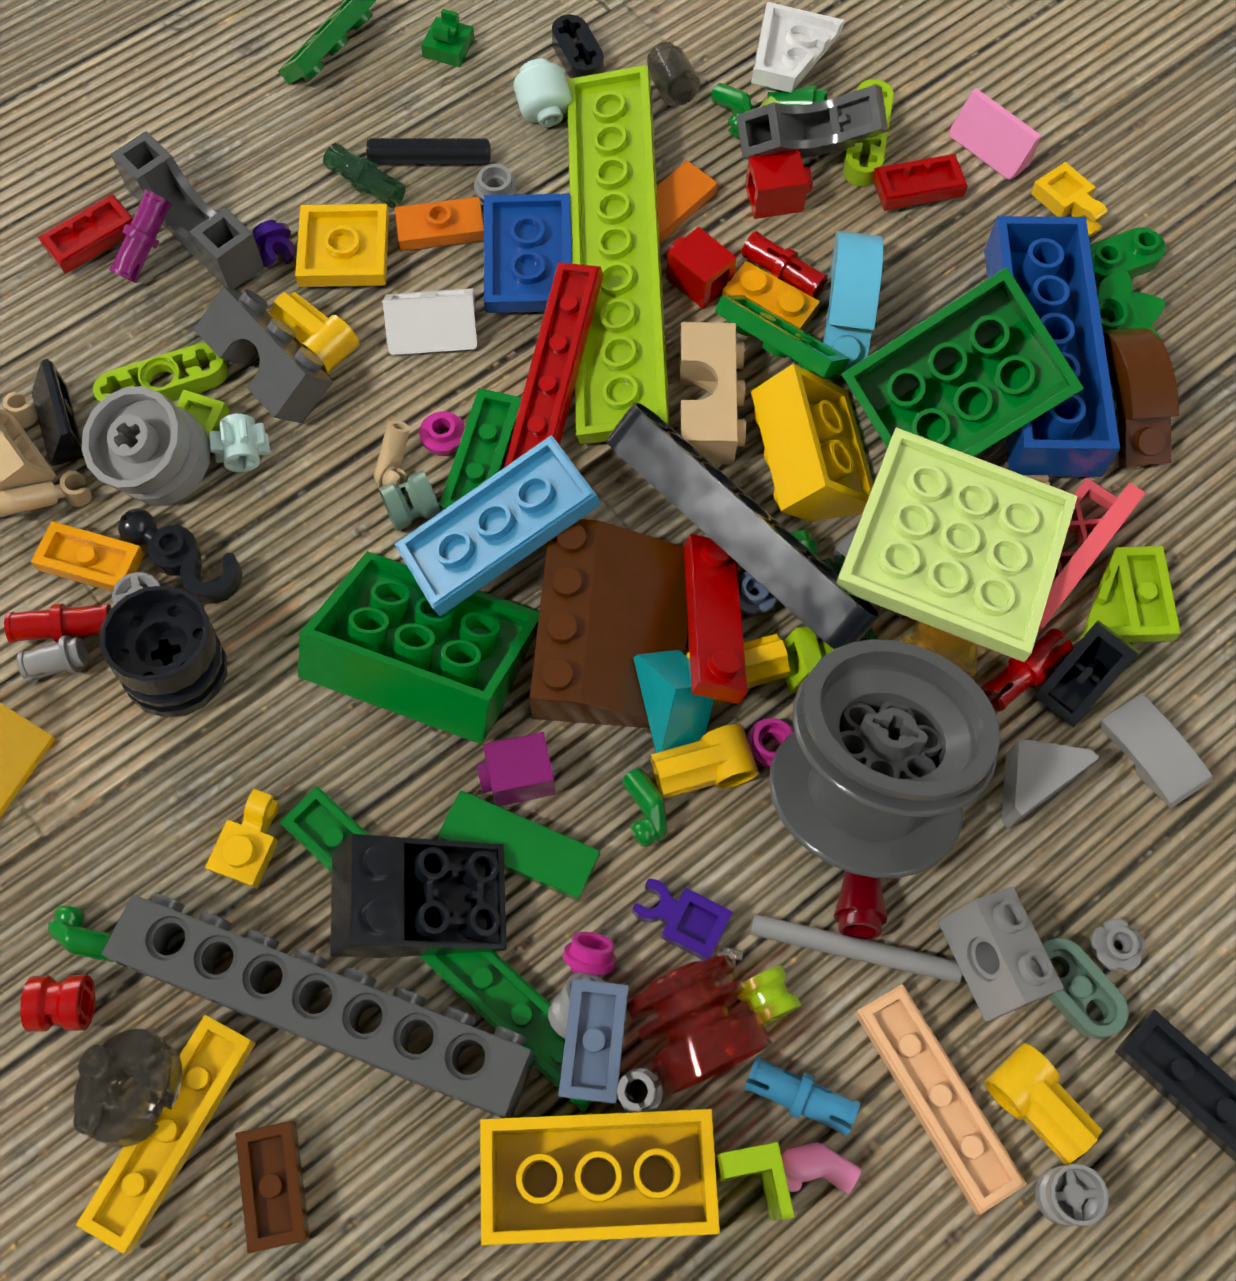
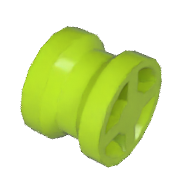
[734,965,802,1030]

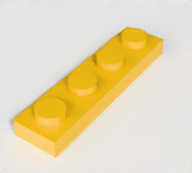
[76,1015,256,1254]

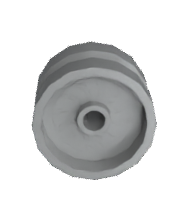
[81,386,210,506]

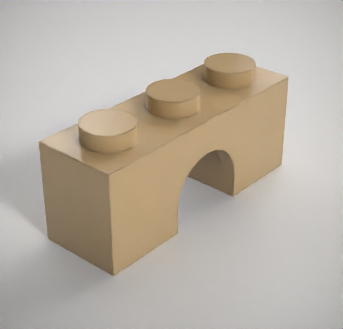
[679,322,746,465]

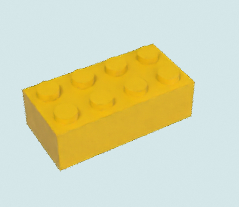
[480,1109,720,1245]

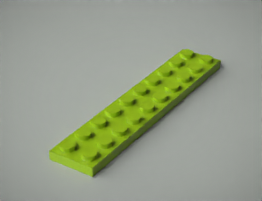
[567,65,670,445]

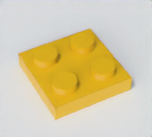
[295,204,389,287]

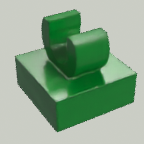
[421,9,475,67]

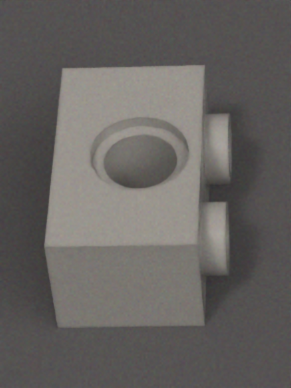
[938,887,1064,1022]

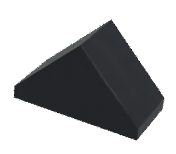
[1034,620,1140,728]

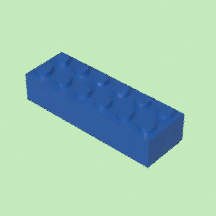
[984,216,1120,477]

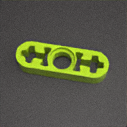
[843,79,894,187]
[93,343,229,403]

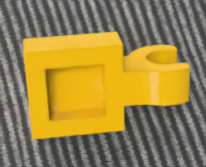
[1031,162,1108,237]
[205,789,280,889]

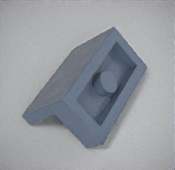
[558,979,629,1104]

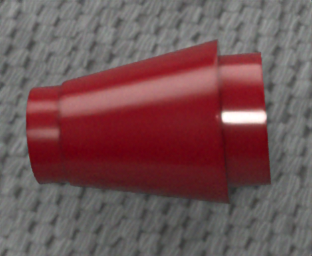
[834,871,887,939]

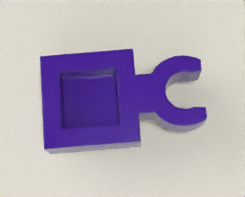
[632,879,733,963]

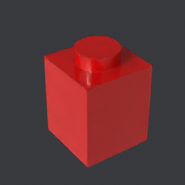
[745,150,813,219]
[666,226,737,309]

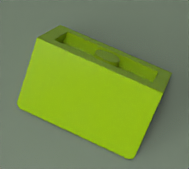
[715,1142,794,1221]

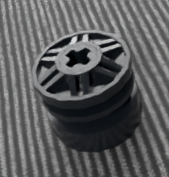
[100,585,227,718]

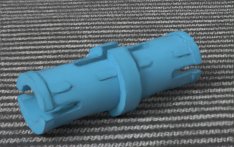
[744,1056,861,1137]

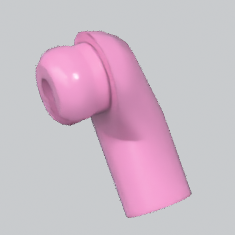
[781,1142,862,1194]

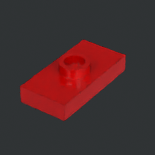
[872,154,968,211]
[38,193,133,274]

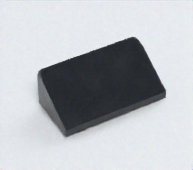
[32,359,84,466]

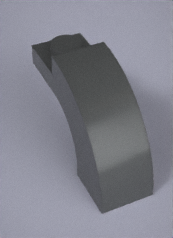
[736,85,888,160]

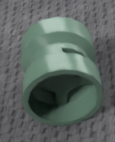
[378,470,441,531]

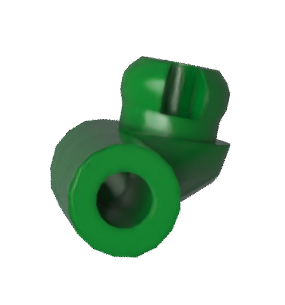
[711,83,753,138]
[622,768,668,847]
[48,905,114,962]

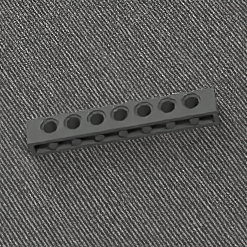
[101,893,536,1118]

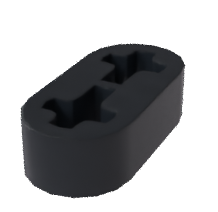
[552,14,604,79]

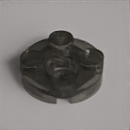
[73,1029,182,1148]

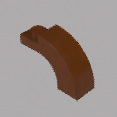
[1103,328,1179,466]

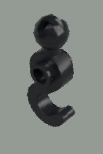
[118,508,243,604]

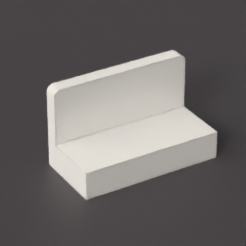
[382,288,477,355]

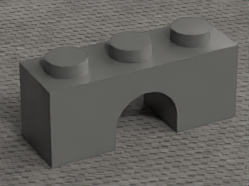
[194,286,333,424]

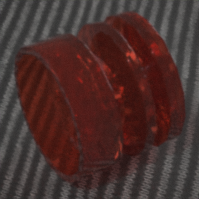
[626,955,772,1096]

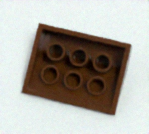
[530,519,688,728]

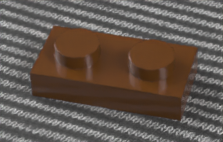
[235,1121,310,1253]

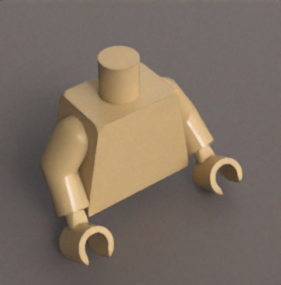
[0,392,92,517]

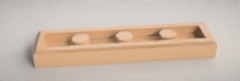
[854,984,1027,1215]

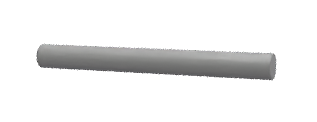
[750,914,962,984]

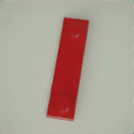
[684,533,748,704]

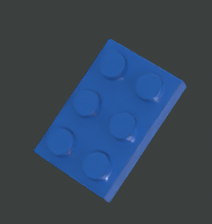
[484,193,572,313]

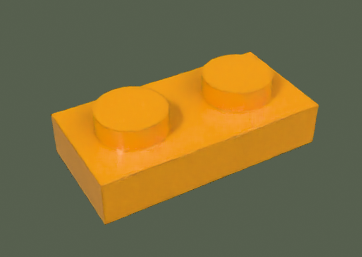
[722,261,820,331]
[31,521,145,592]

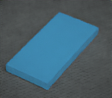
[394,435,602,616]

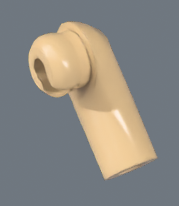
[373,420,410,488]

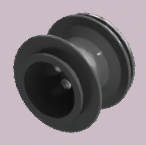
[769,639,1000,878]

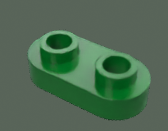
[1090,227,1166,286]

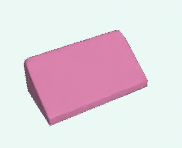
[949,88,1041,180]

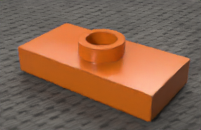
[394,197,484,251]

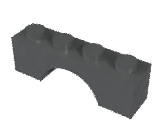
[111,131,265,290]

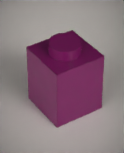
[477,732,556,807]

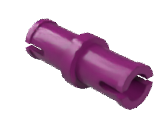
[109,189,173,283]

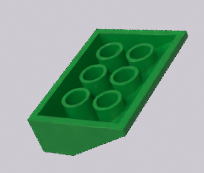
[842,267,1084,457]
[298,551,539,745]

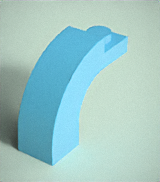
[823,231,883,372]

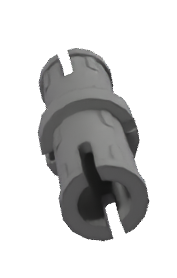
[617,1068,663,1113]

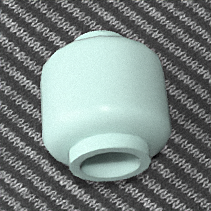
[513,58,572,127]

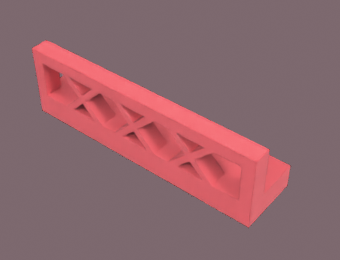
[1036,478,1146,638]

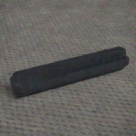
[366,138,491,165]

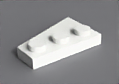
[751,2,845,93]

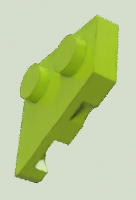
[1080,546,1181,643]

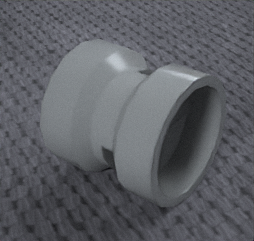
[1035,1164,1108,1226]

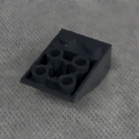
[330,834,507,958]

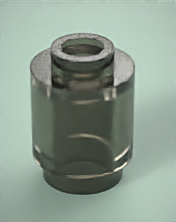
[647,42,700,106]

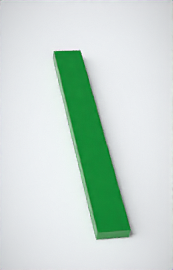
[279,786,594,1114]

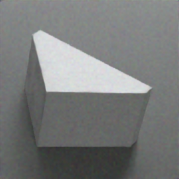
[1001,738,1099,829]

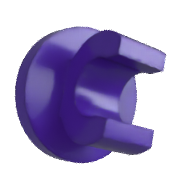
[252,220,297,268]

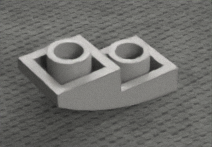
[1101,693,1212,808]

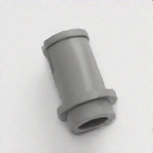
[17,635,88,682]

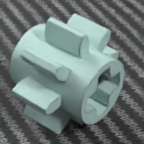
[209,414,270,472]

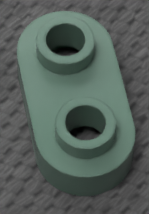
[1042,938,1128,1039]

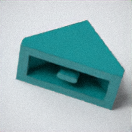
[633,650,714,753]

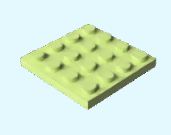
[836,428,1078,662]

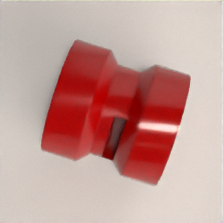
[20,975,95,1032]

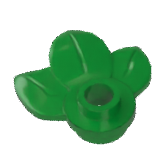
[1097,271,1166,342]

